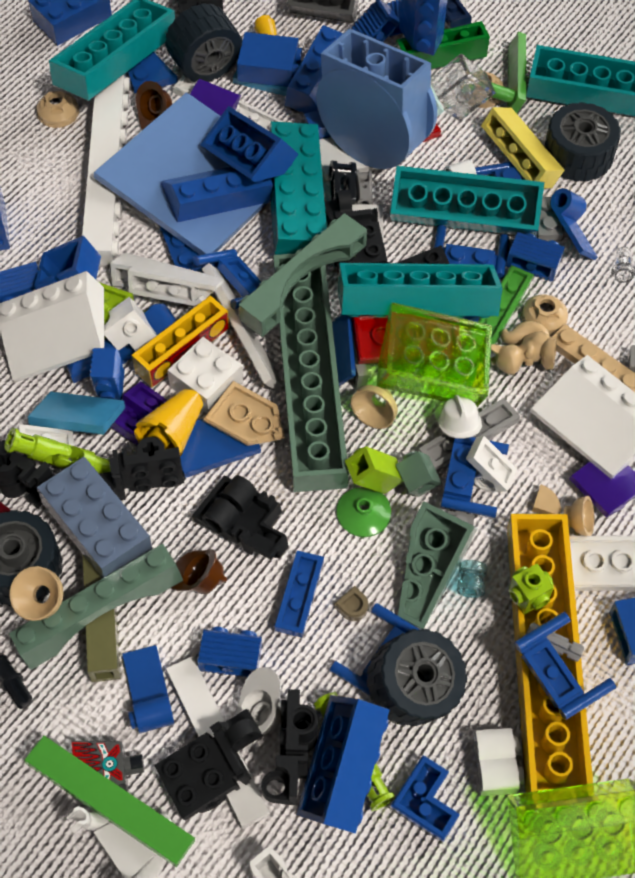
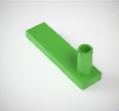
[484,31,526,113]

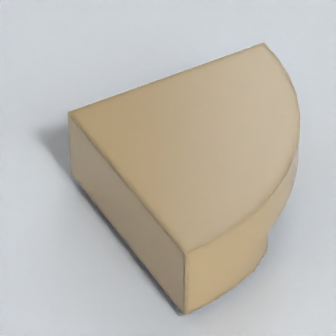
[532,484,561,514]

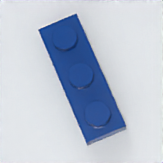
[275,550,324,638]

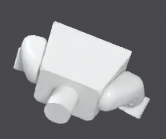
[66,807,172,878]

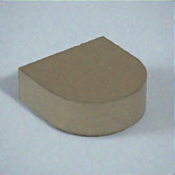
[334,586,369,621]

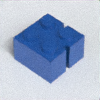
[34,235,101,290]

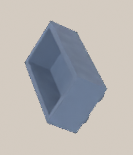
[37,456,152,578]

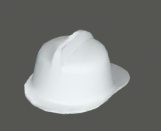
[435,395,482,439]
[235,667,281,737]

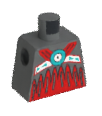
[72,741,145,807]

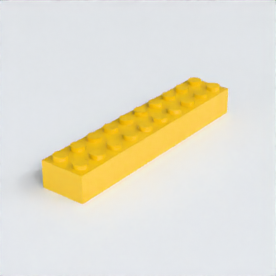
[507,514,594,805]

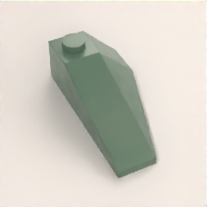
[398,501,478,629]

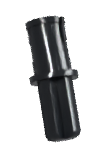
[0,655,33,709]

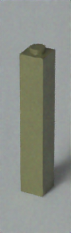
[82,554,121,682]

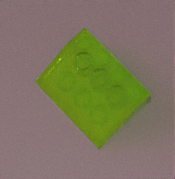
[376,302,492,407]
[507,778,635,878]

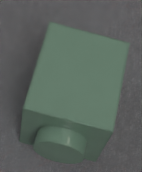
[396,451,442,497]

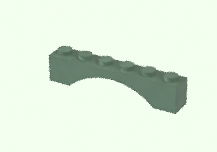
[239,213,367,337]
[9,543,183,670]

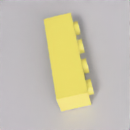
[481,107,565,189]

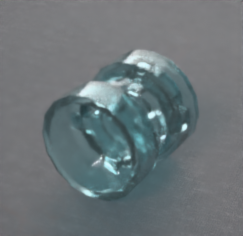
[456,560,487,598]

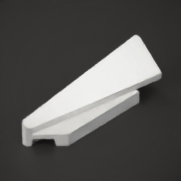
[110,253,224,306]

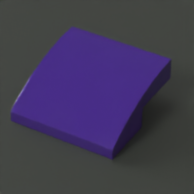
[190,79,241,116]
[111,381,167,446]
[569,462,635,518]

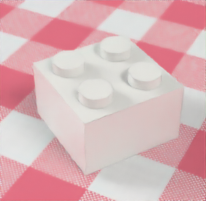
[167,337,244,414]

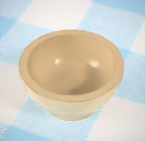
[564,496,595,536]

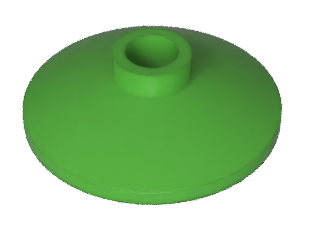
[337,487,391,537]

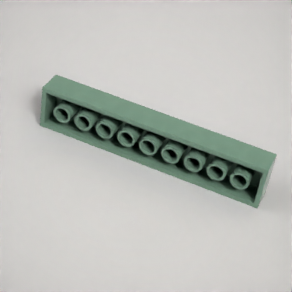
[273,254,349,492]

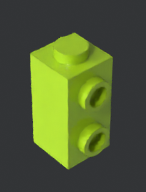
[345,446,404,494]

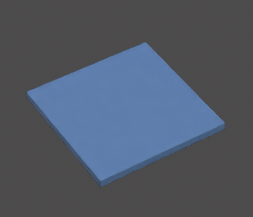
[94,92,271,255]

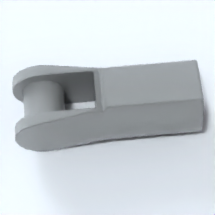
[356,170,373,204]

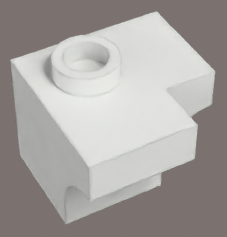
[104,297,157,351]

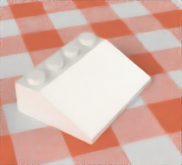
[0,271,104,383]
[530,355,635,479]

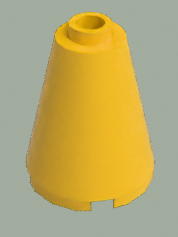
[134,389,203,456]

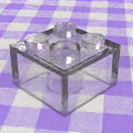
[431,54,496,121]

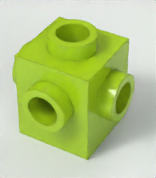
[508,563,554,614]

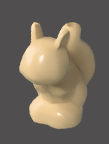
[489,321,557,375]

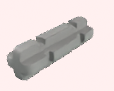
[526,623,584,662]

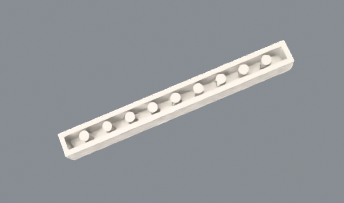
[82,74,131,266]

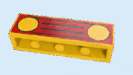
[132,295,229,388]

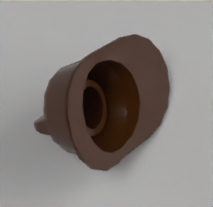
[136,81,172,130]
[171,549,227,594]

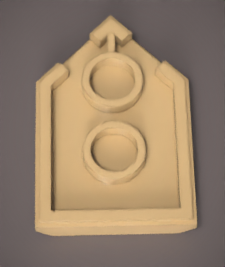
[203,381,285,446]

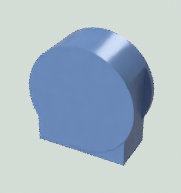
[316,28,437,169]

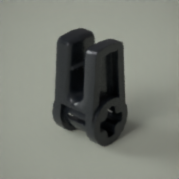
[328,160,357,204]

